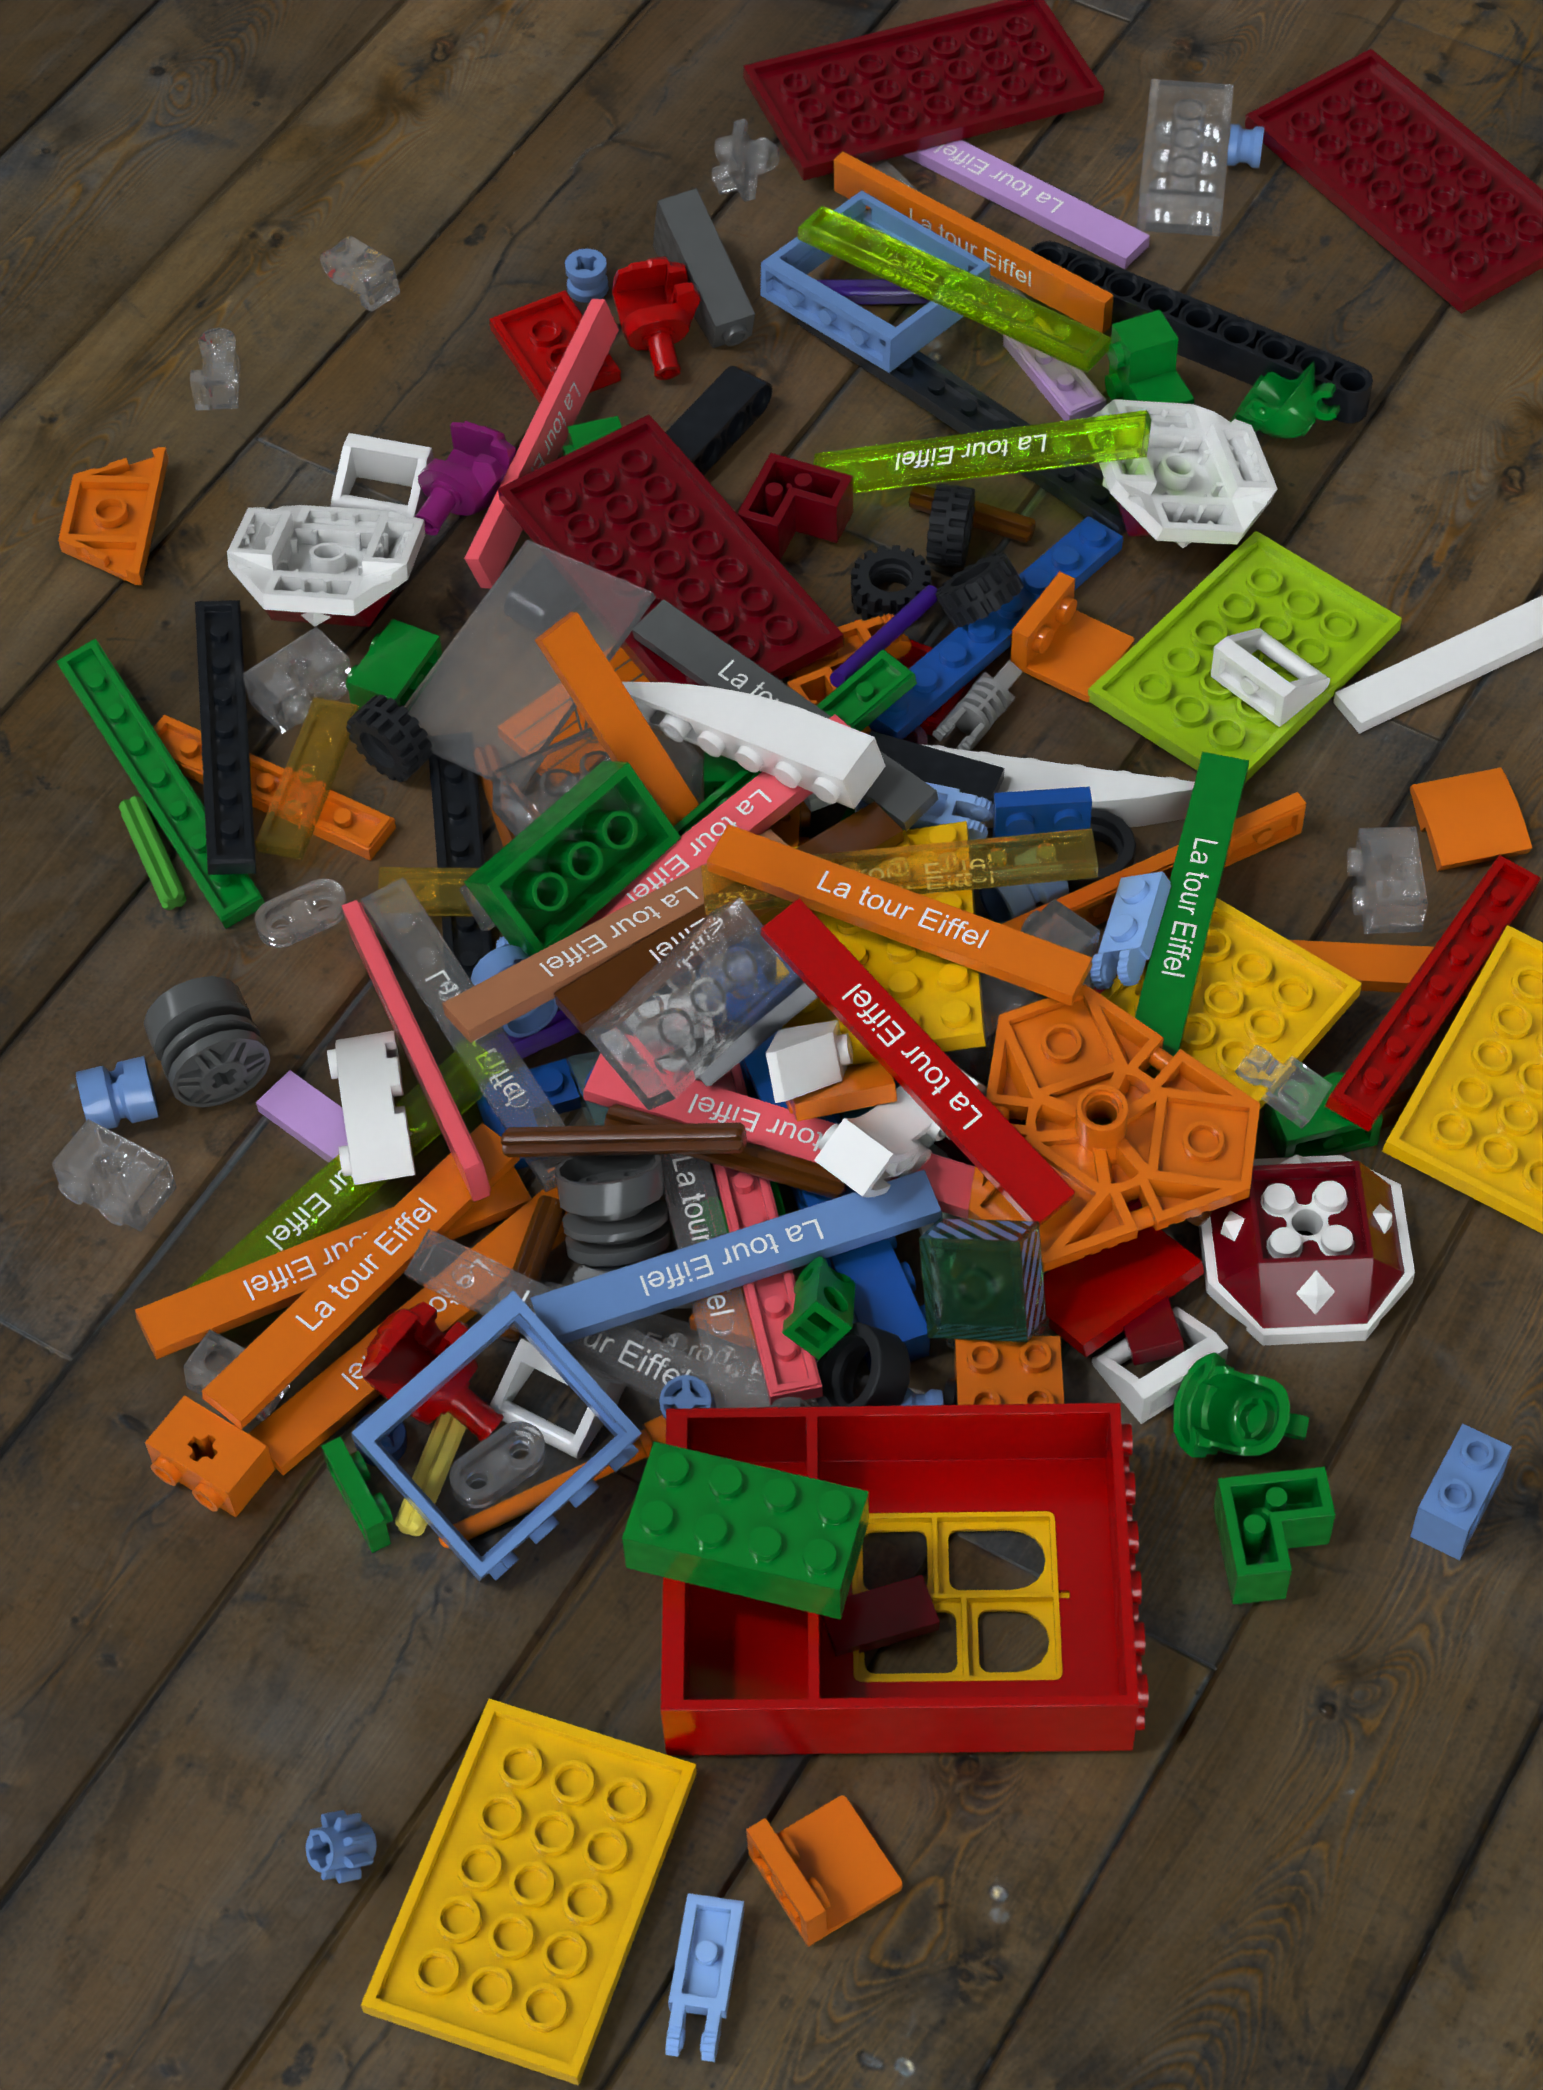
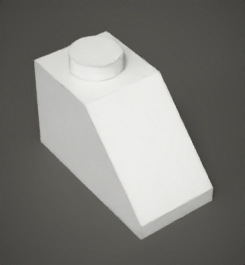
[766,1020,853,1103]

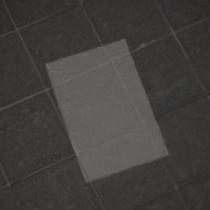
[404,540,656,792]

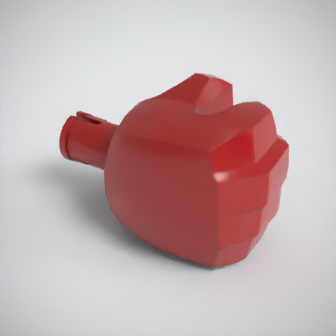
[612,256,701,380]
[361,1302,504,1442]

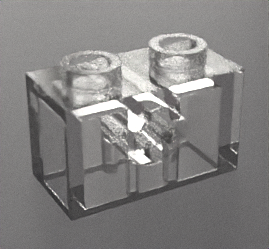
[243,627,351,734]
[1347,826,1428,934]
[52,1119,177,1232]

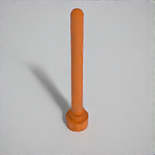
[439,1415,666,1549]

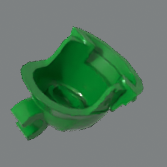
[1230,362,1340,439]
[1174,1352,1310,1458]

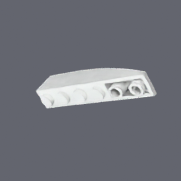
[622,682,886,809]
[921,744,1195,828]

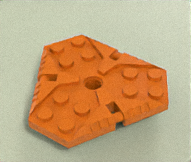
[968,984,1260,1272]

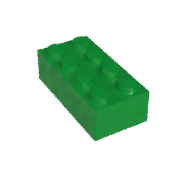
[464,761,681,957]
[622,1441,869,1620]

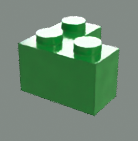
[1105,309,1195,404]
[1213,1467,1336,1605]

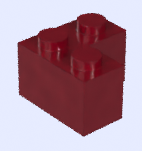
[737,452,853,562]

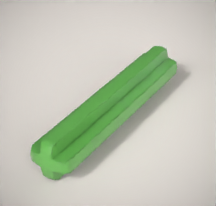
[119,796,186,910]

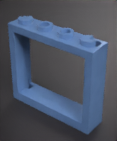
[760,190,991,373]
[352,1290,642,1582]

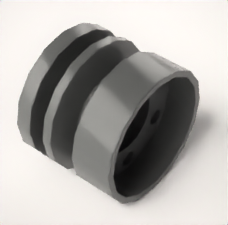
[143,976,271,1107]
[555,1155,672,1266]

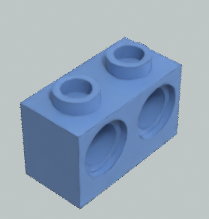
[1410,1423,1512,1560]

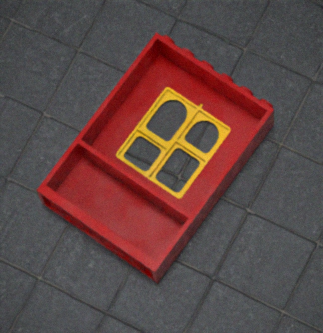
[661,1403,1148,1756]

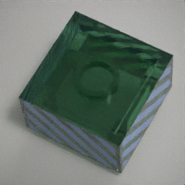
[919,1218,1047,1342]

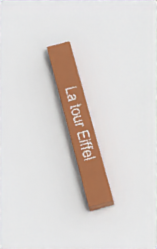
[442,829,788,1043]

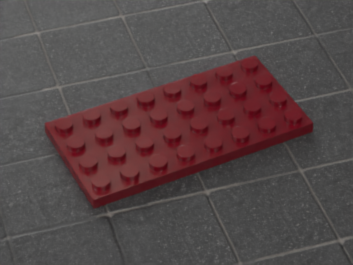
[743,0,1105,181]
[1245,49,1543,314]
[498,414,844,685]

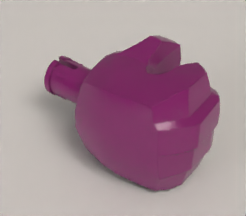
[414,421,517,536]

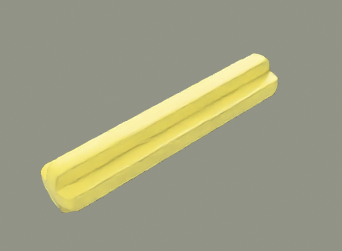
[395,1412,466,1537]

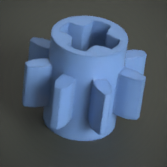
[306,1810,377,1884]

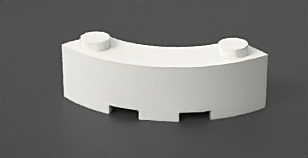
[327,1030,416,1185]
[814,1065,987,1198]

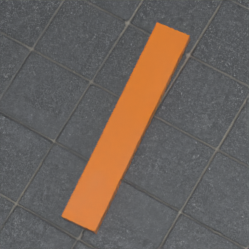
[535,612,699,827]
[153,714,396,861]
[1290,940,1490,996]

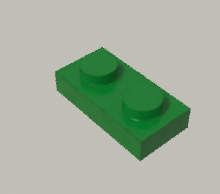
[321,1436,394,1553]

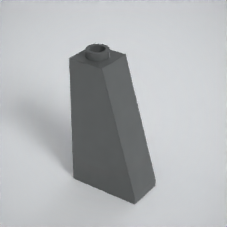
[653,188,755,348]

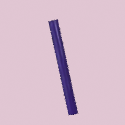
[830,585,938,688]

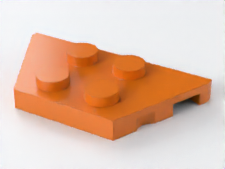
[58,447,169,585]

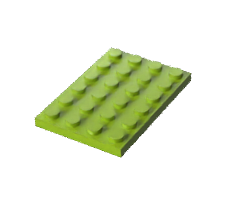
[1088,531,1402,783]

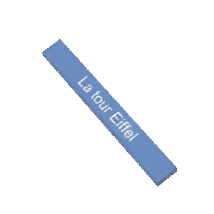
[531,1170,942,1344]

